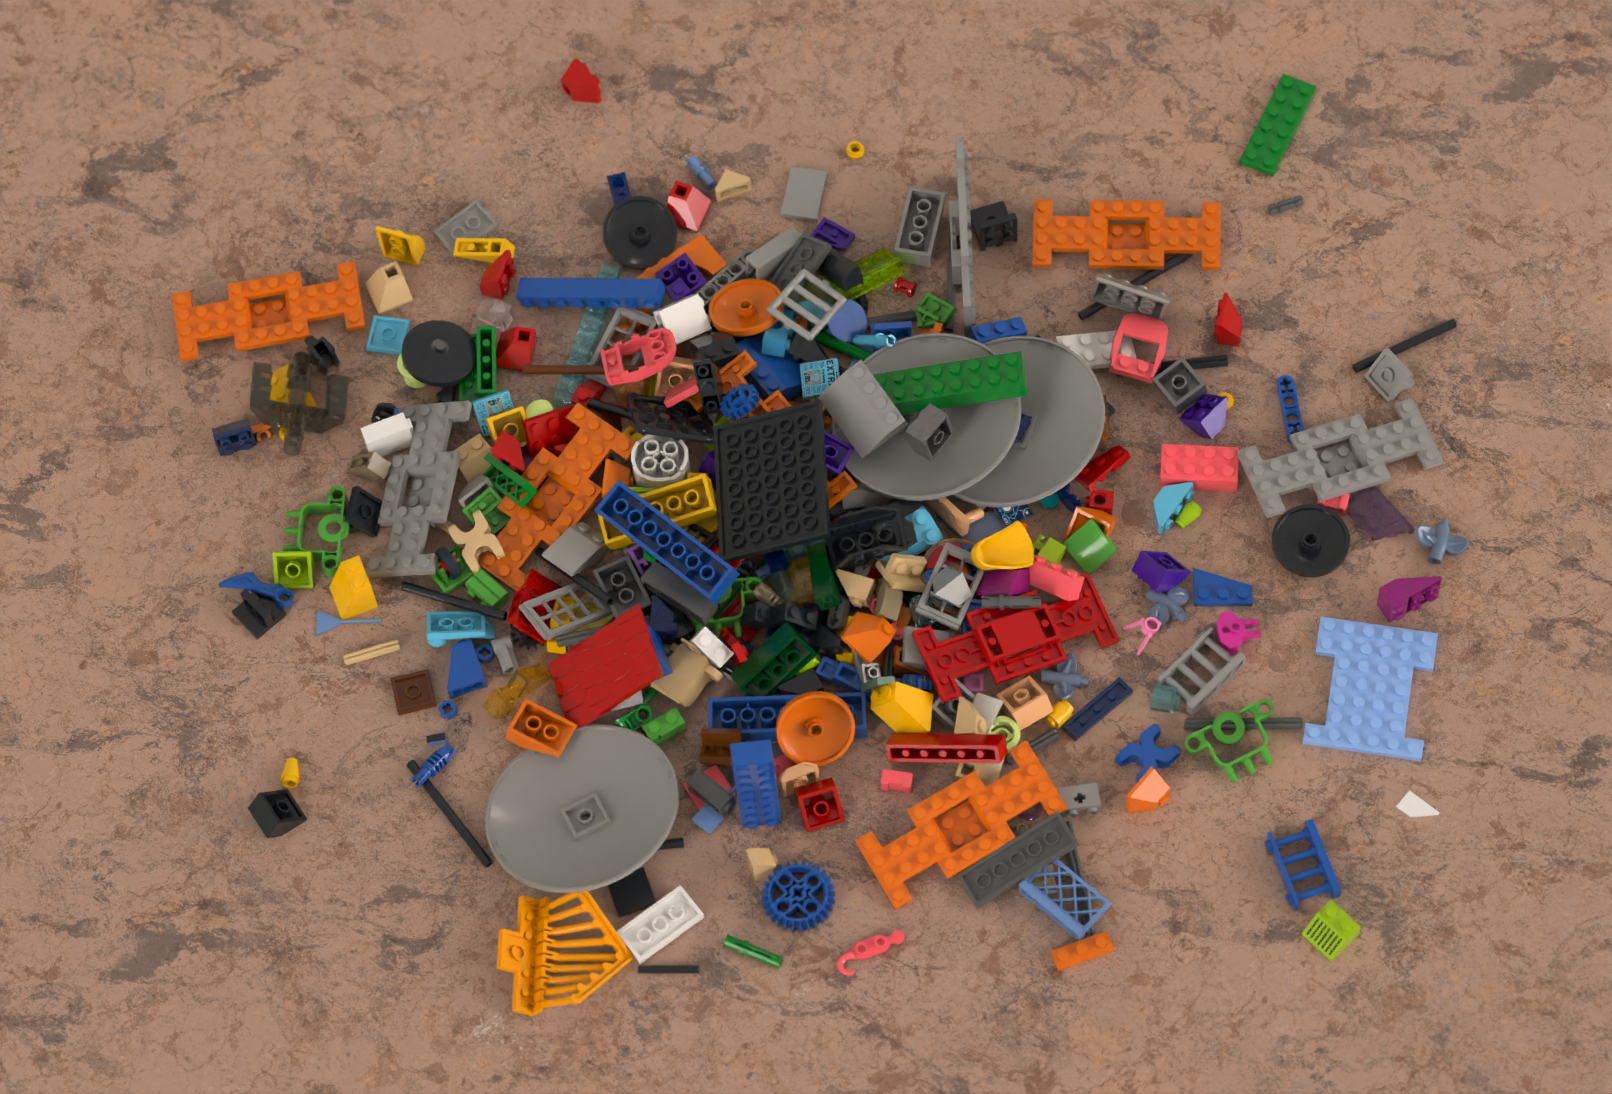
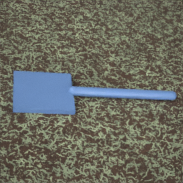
[691,785,736,835]

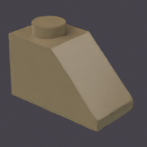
[347,452,391,482]

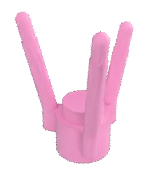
[1122,617,1161,655]

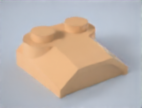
[777,762,820,798]

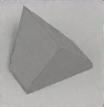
[931,568,972,608]

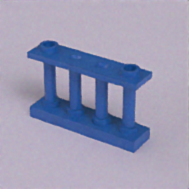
[1264,819,1341,911]

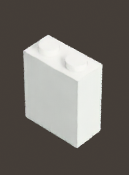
[653,294,712,345]
[360,412,414,457]
[689,626,734,669]

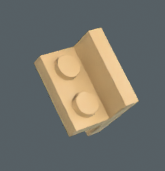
[875,553,927,592]

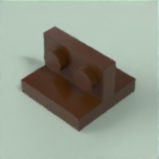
[699,728,742,765]

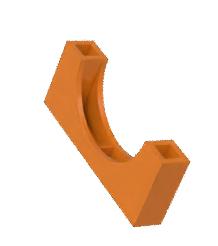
[622,234,728,334]

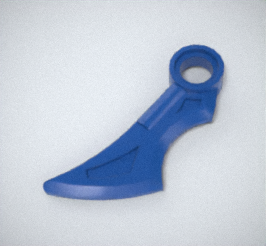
[219,572,294,609]

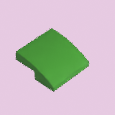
[462,486,511,535]
[1063,519,1118,575]

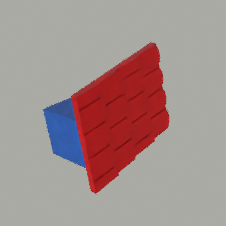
[549,604,673,729]

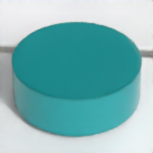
[1040,492,1059,510]

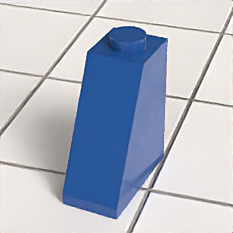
[447,639,487,699]

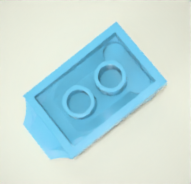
[880,506,944,561]
[427,611,495,647]

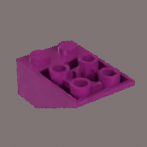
[1377,576,1442,623]

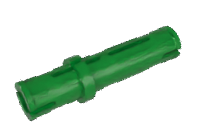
[723,934,783,969]

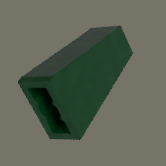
[807,541,840,611]

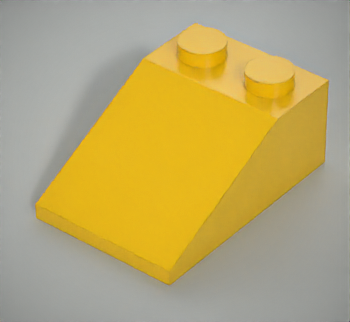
[376,226,426,266]

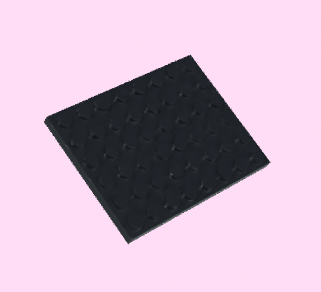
[713,399,831,563]

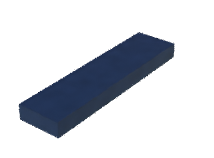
[1062,677,1133,741]

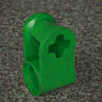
[614,705,653,731]

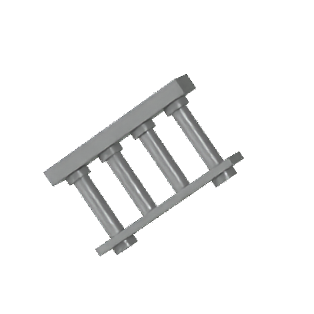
[1157,627,1246,716]

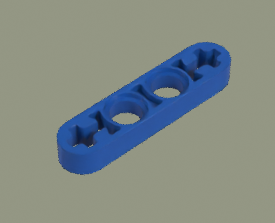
[1277,375,1304,444]

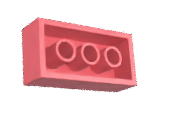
[1160,444,1239,492]

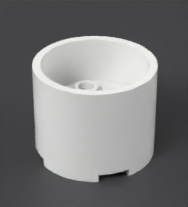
[631,435,691,488]

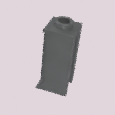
[686,766,736,817]

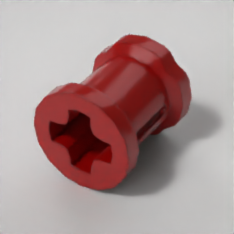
[893,276,917,298]

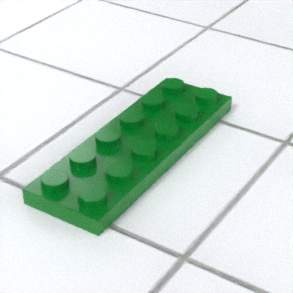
[1239,74,1317,177]

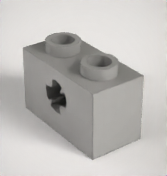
[1058,783,1101,818]

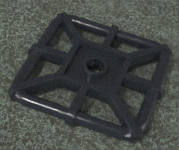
[626,392,714,445]

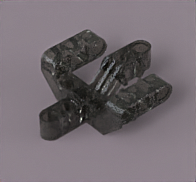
[249,352,348,456]

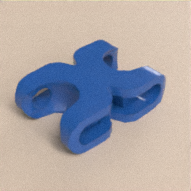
[1115,724,1182,784]

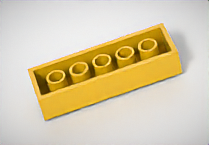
[598,474,717,550]

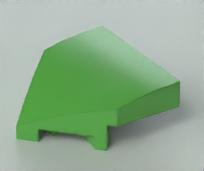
[914,292,958,328]

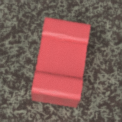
[1316,494,1350,516]
[881,769,913,794]

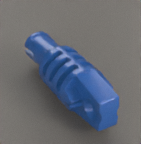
[411,743,456,787]

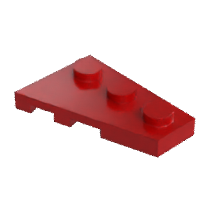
[1074,445,1130,492]
[718,627,748,665]

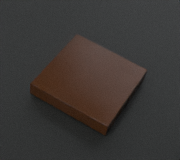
[390,669,437,715]

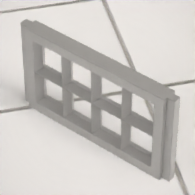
[584,307,658,393]
[915,542,985,631]
[519,579,612,640]

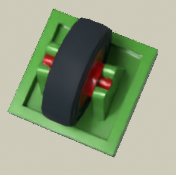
[429,545,474,594]

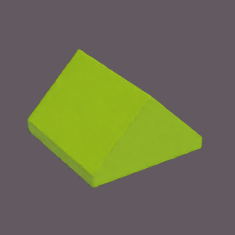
[272,551,315,589]

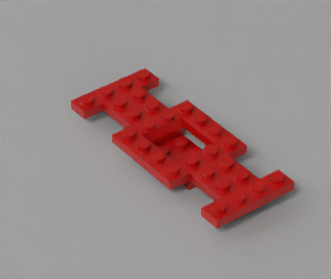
[911,572,1120,703]

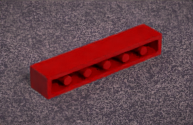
[885,733,1008,763]

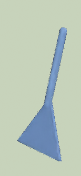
[316,609,382,636]

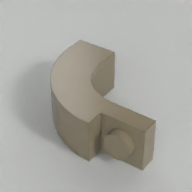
[873,578,903,624]

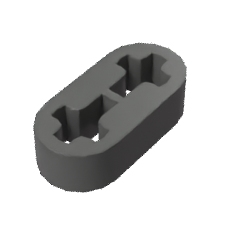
[827,595,850,632]

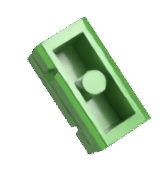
[465,568,510,609]
[641,707,687,746]

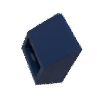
[212,418,257,456]

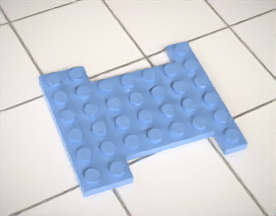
[1302,616,1438,761]

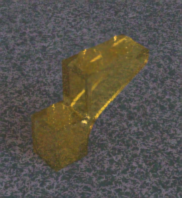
[483,664,552,720]

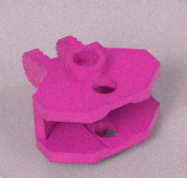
[1215,611,1262,655]

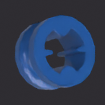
[476,644,494,664]
[439,700,458,720]

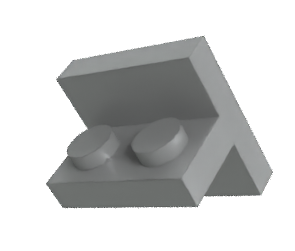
[1364,348,1415,402]

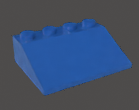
[737,334,804,401]

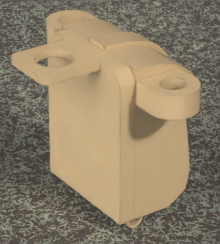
[651,638,723,707]

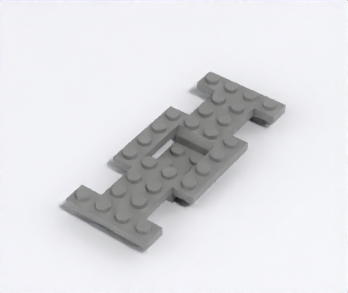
[949,142,975,337]
[1237,398,1444,518]
[366,400,472,578]

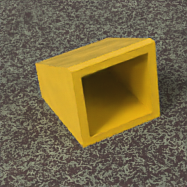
[329,555,378,620]
[870,682,933,734]

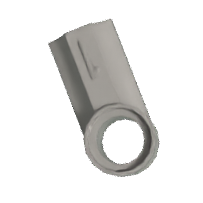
[490,634,519,675]

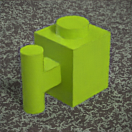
[1032,534,1066,564]

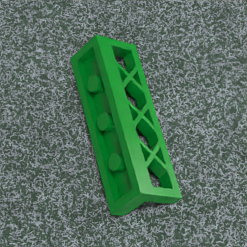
[483,452,538,508]

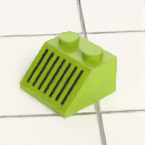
[1302,900,1361,961]

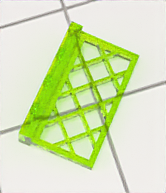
[820,247,905,302]

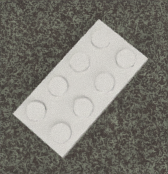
[1055,330,1137,369]
[616,885,705,964]

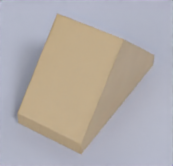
[715,169,752,202]

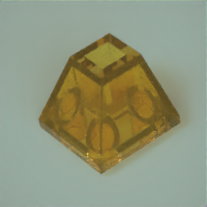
[785,555,814,604]

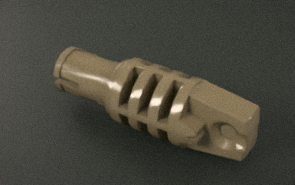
[753,582,784,607]

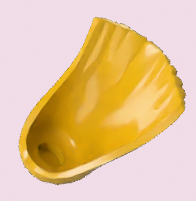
[971,520,1034,570]

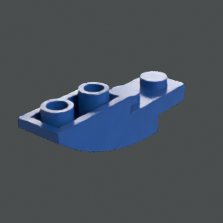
[815,656,872,703]

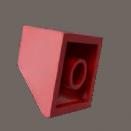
[794,777,845,832]

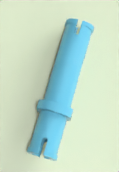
[853,333,896,348]

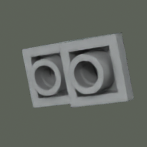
[853,650,881,684]

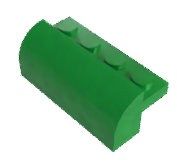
[459,326,497,403]

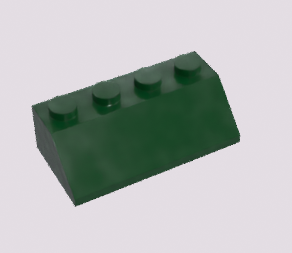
[730,622,818,696]

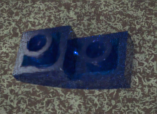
[1056,483,1081,514]
[764,549,789,573]

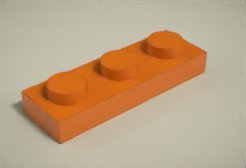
[1050,931,1114,971]

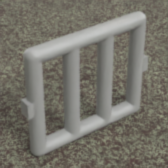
[767,269,847,341]

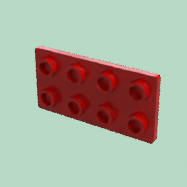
[507,569,562,645]

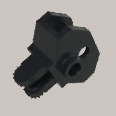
[304,336,340,376]

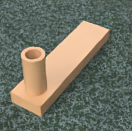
[924,497,984,536]

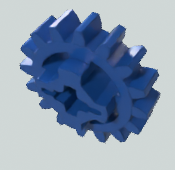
[719,383,760,421]
[895,674,935,692]

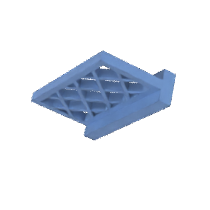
[1018,859,1111,941]

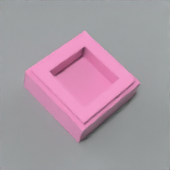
[964,673,984,694]

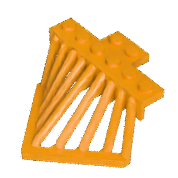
[497,891,633,1016]

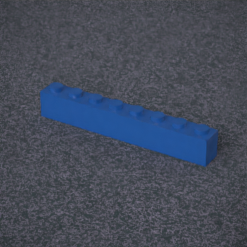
[516,278,665,309]

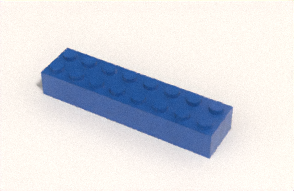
[595,480,739,605]
[708,692,867,742]
[730,739,782,829]

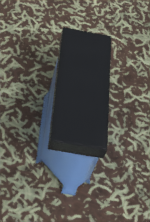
[426,733,447,746]

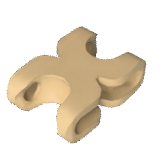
[447,509,506,574]

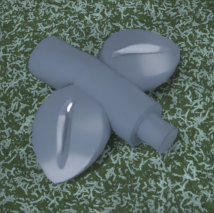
[1416,519,1470,564]
[1146,587,1190,628]
[1041,653,1089,700]

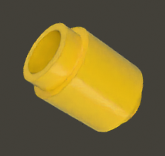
[1045,700,1074,728]

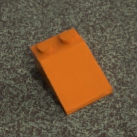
[506,698,578,758]

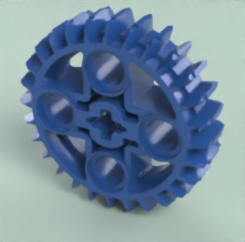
[761,860,835,933]

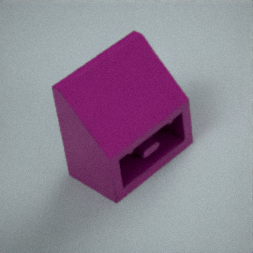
[976,568,1030,597]

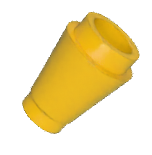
[280,758,300,788]

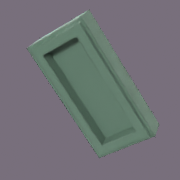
[769,565,793,602]
[860,676,895,692]

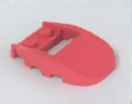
[1109,313,1168,384]
[600,328,676,385]

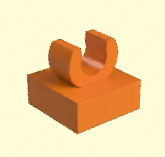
[251,420,271,441]

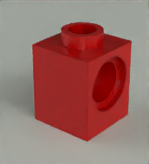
[1086,490,1114,515]

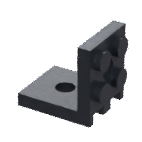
[970,201,1017,251]

